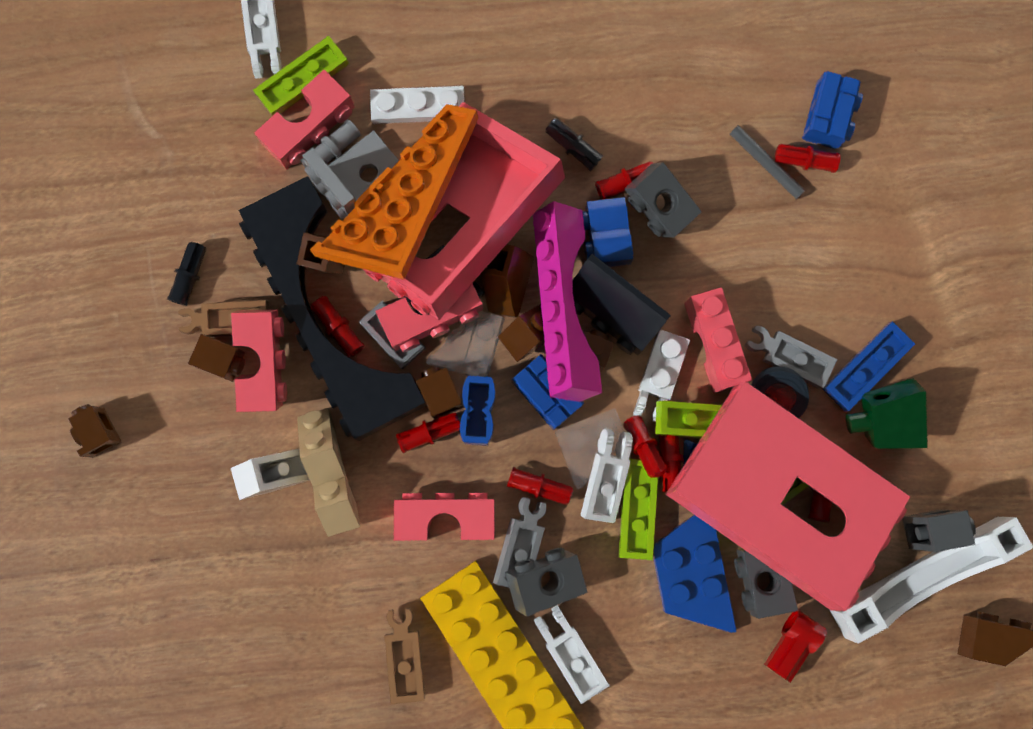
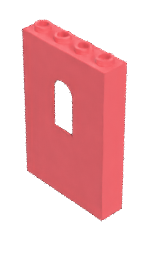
[363,102,565,320]
[666,381,910,611]

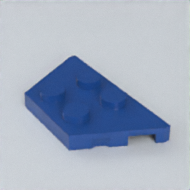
[653,515,737,633]

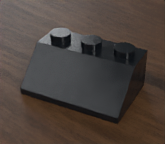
[572,254,671,355]

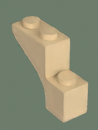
[297,408,360,537]

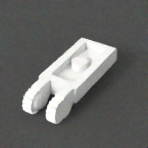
[241,0,282,79]
[633,329,690,422]
[581,428,633,523]
[534,605,609,704]

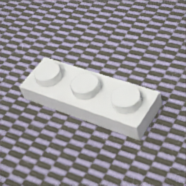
[370,86,465,124]

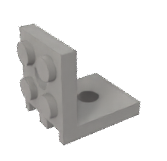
[302,130,399,219]

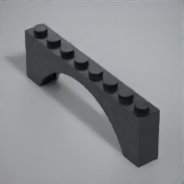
[238,176,427,441]

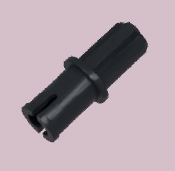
[545,118,604,171]
[167,242,206,306]

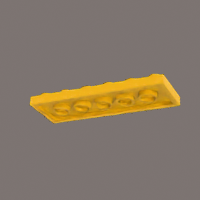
[420,560,585,729]

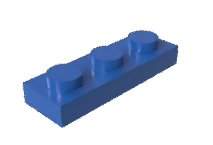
[823,321,915,412]

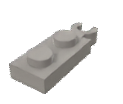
[745,326,837,389]
[493,497,546,588]

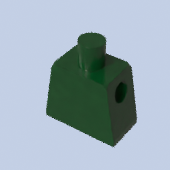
[845,378,928,449]

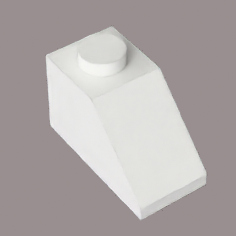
[231,449,310,500]

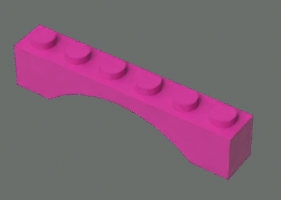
[533,201,602,402]

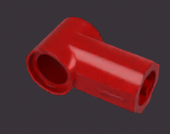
[764,609,827,683]

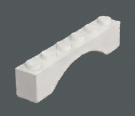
[829,517,1033,644]

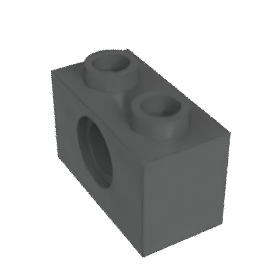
[624,162,702,237]
[902,510,976,552]
[505,548,588,617]
[734,549,798,619]

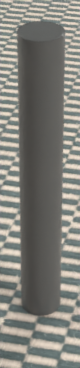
[730,125,805,199]

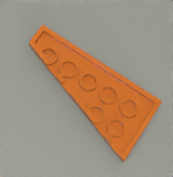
[310,104,479,280]

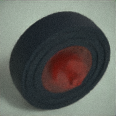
[751,366,809,418]

